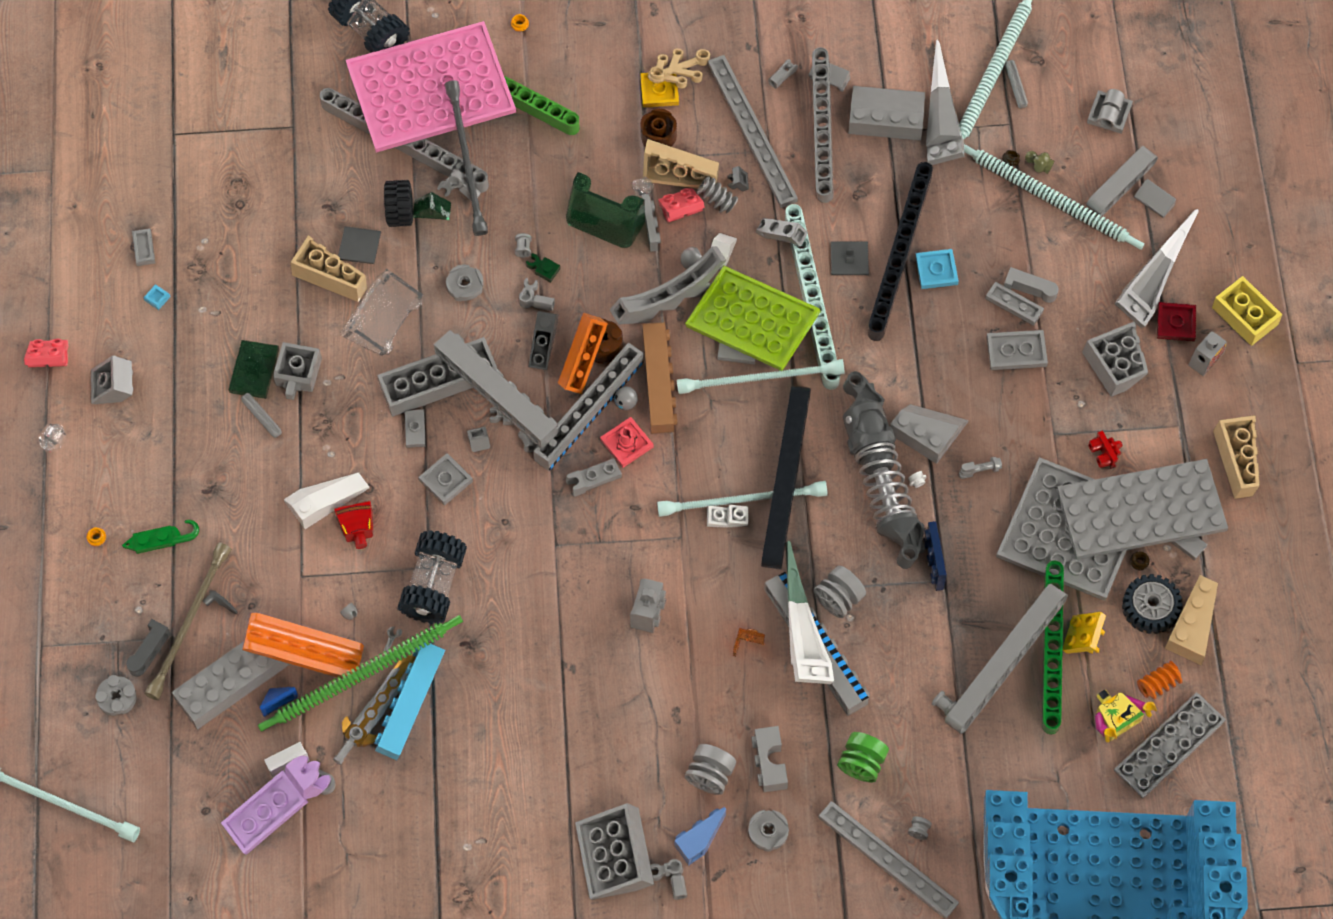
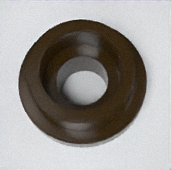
[1002,150,1020,166]
[1130,551,1150,571]

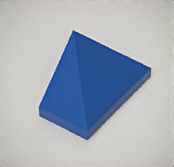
[260,687,298,717]

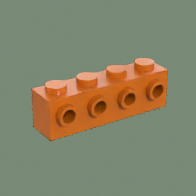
[558,313,608,394]

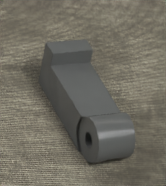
[126,619,171,676]

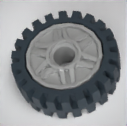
[1122,574,1182,634]

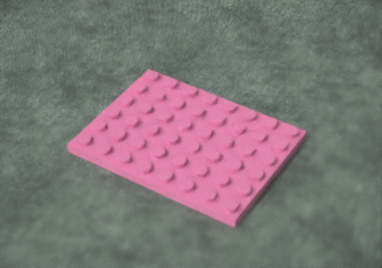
[346,21,516,153]

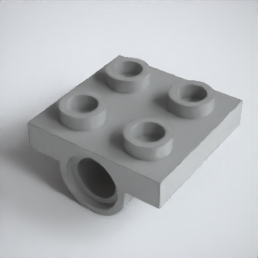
[1087,89,1133,134]

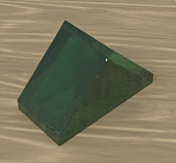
[413,192,451,220]

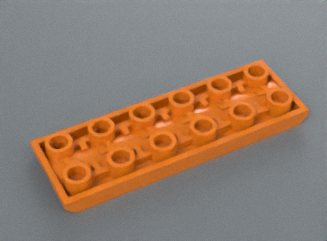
[242,613,364,682]

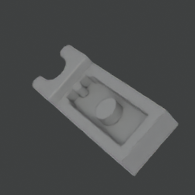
[566,458,622,497]

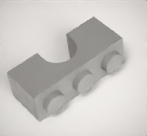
[751,726,788,792]

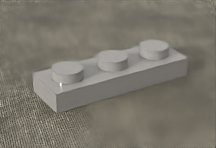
[642,194,661,252]
[985,282,1044,326]

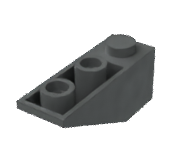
[528,311,559,370]

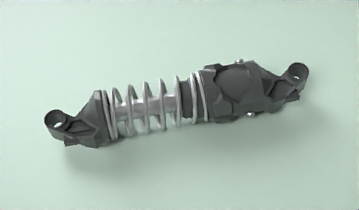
[843,371,925,569]

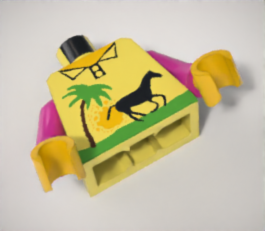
[1095,690,1157,743]

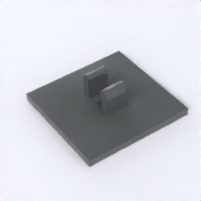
[338,226,381,264]
[831,241,869,275]

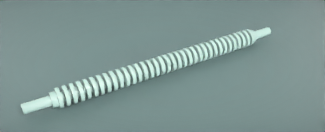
[959,0,1032,139]
[964,144,1144,250]

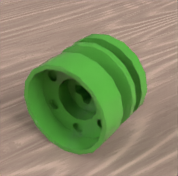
[837,732,889,783]

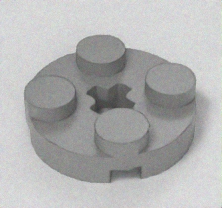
[446,264,484,302]
[95,675,137,716]
[748,810,789,852]

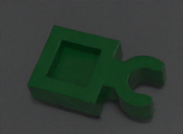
[526,253,561,283]

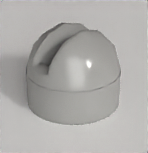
[340,603,358,620]

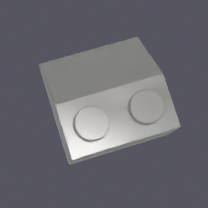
[91,356,133,404]

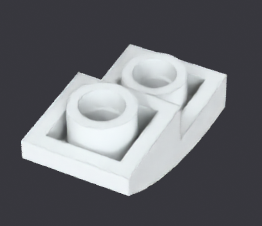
[707,505,748,527]

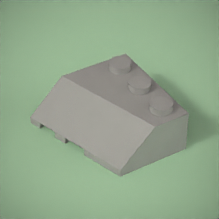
[1082,321,1148,397]
[890,404,969,464]

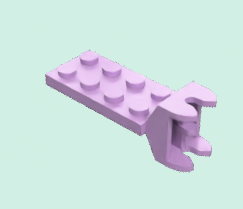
[221,756,331,855]

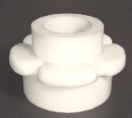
[908,471,927,488]

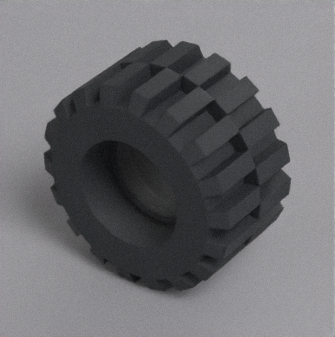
[384,180,413,227]

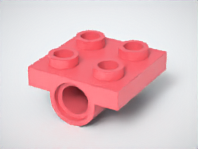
[658,188,705,223]
[24,339,69,368]

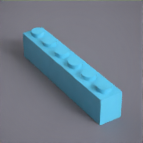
[374,643,445,760]

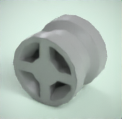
[908,816,932,840]

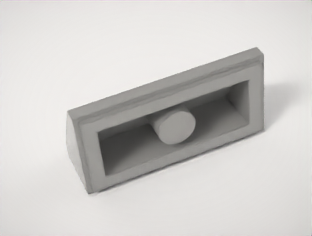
[1134,179,1176,218]

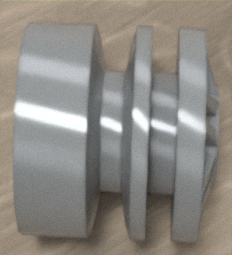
[814,565,866,618]
[684,744,736,795]

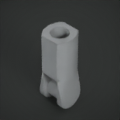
[768,59,798,89]

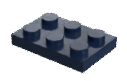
[923,521,947,591]

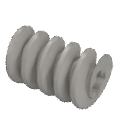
[696,176,738,213]

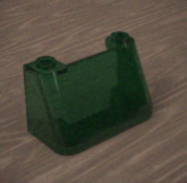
[566,172,645,248]

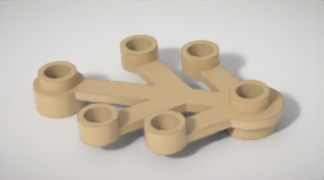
[648,48,710,88]

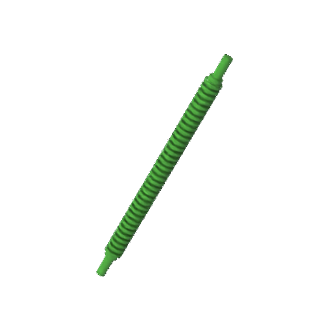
[258,615,463,732]

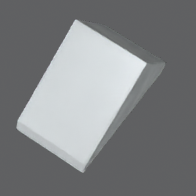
[711,233,737,269]

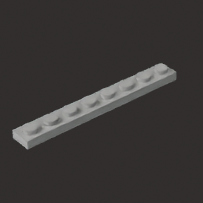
[818,801,959,919]

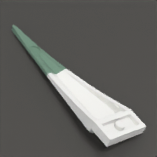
[786,540,834,684]

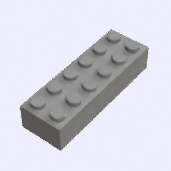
[377,337,498,417]
[172,641,290,730]

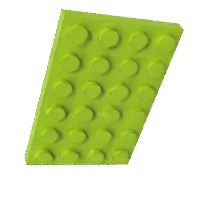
[685,266,820,371]

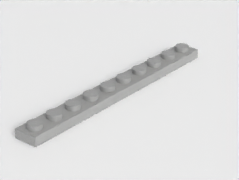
[708,55,798,208]

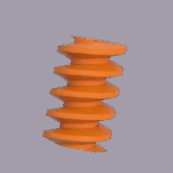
[1137,661,1183,700]

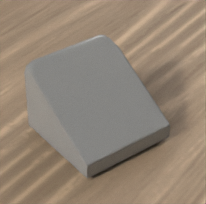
[467,427,490,452]

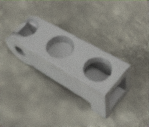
[756,218,808,247]
[1004,267,1059,303]

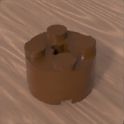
[640,108,677,147]
[594,318,623,364]

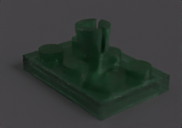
[228,340,279,399]

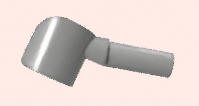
[383,626,402,653]

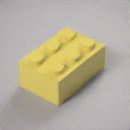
[1212,276,1282,346]

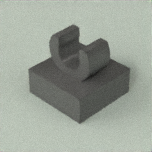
[727,166,749,192]

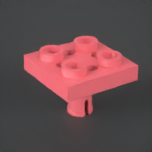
[600,417,654,468]

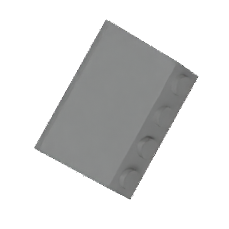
[848,86,925,140]
[575,803,654,900]

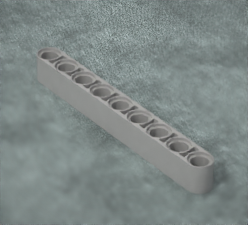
[812,47,834,203]
[945,584,1068,734]

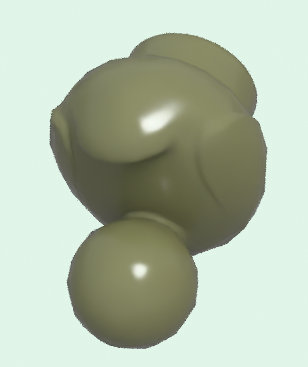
[1025,151,1055,174]

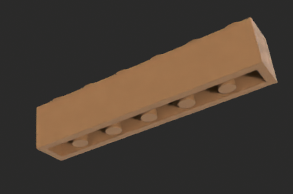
[643,322,677,434]

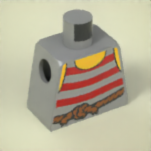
[1188,331,1227,377]

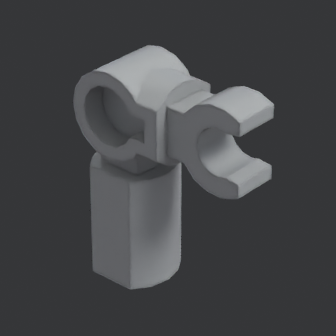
[437,170,481,200]
[519,278,555,311]
[650,859,687,900]

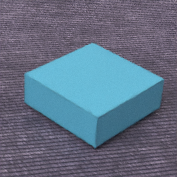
[143,284,171,310]

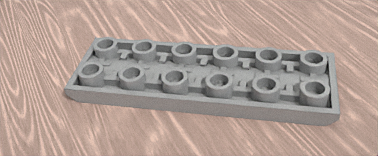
[1114,692,1226,798]

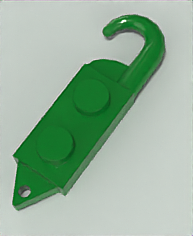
[122,520,199,554]

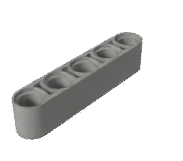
[1086,146,1158,216]

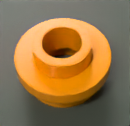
[511,14,529,32]
[86,527,106,546]

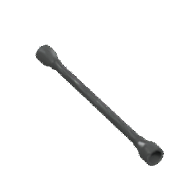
[444,80,488,236]

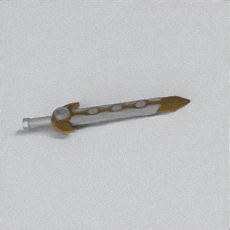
[333,654,416,765]

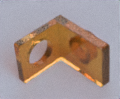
[733,628,765,657]

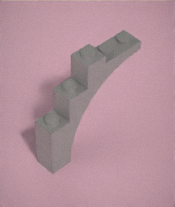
[610,246,726,324]

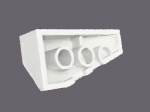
[284,473,369,529]

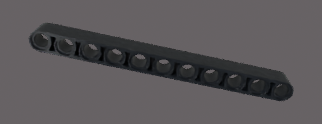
[868,162,933,341]
[761,386,811,569]

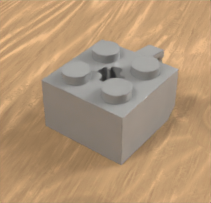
[274,342,322,400]
[630,579,666,633]

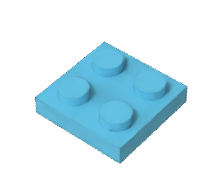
[915,249,959,289]

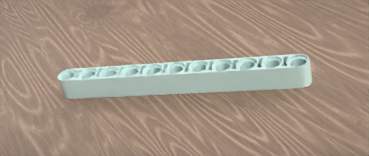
[785,204,840,390]

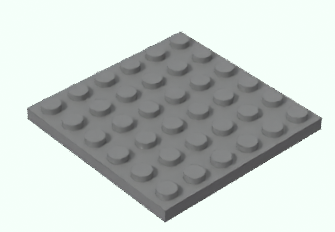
[996,457,1127,601]

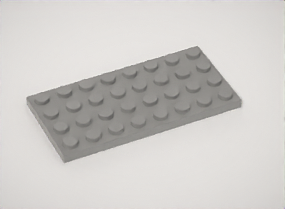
[1057,459,1228,560]

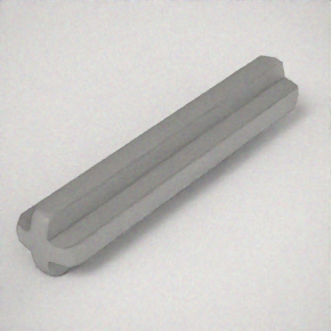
[1005,60,1028,108]
[241,393,282,438]

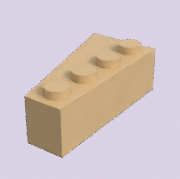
[643,139,719,188]
[291,235,367,302]
[1213,416,1259,499]
[1165,575,1218,665]

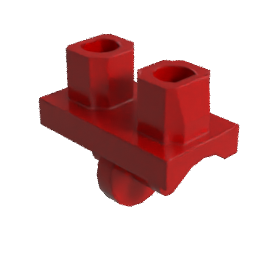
[1088,430,1123,469]

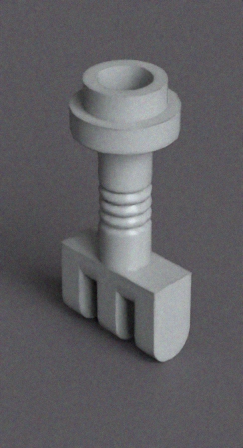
[959,457,1002,479]

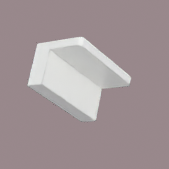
[264,742,310,778]

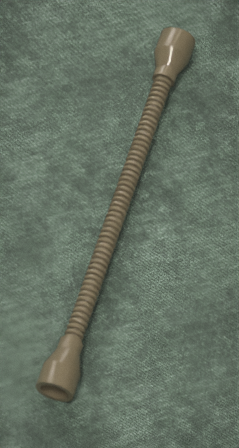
[144,543,232,700]

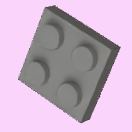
[418,454,473,506]

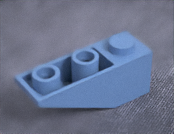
[675,807,726,866]

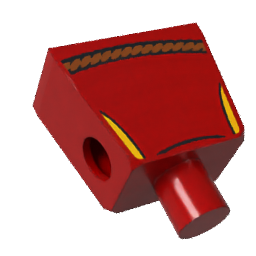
[334,501,373,549]

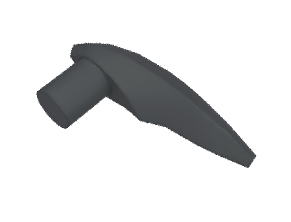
[203,590,238,614]

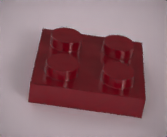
[1157,302,1196,342]

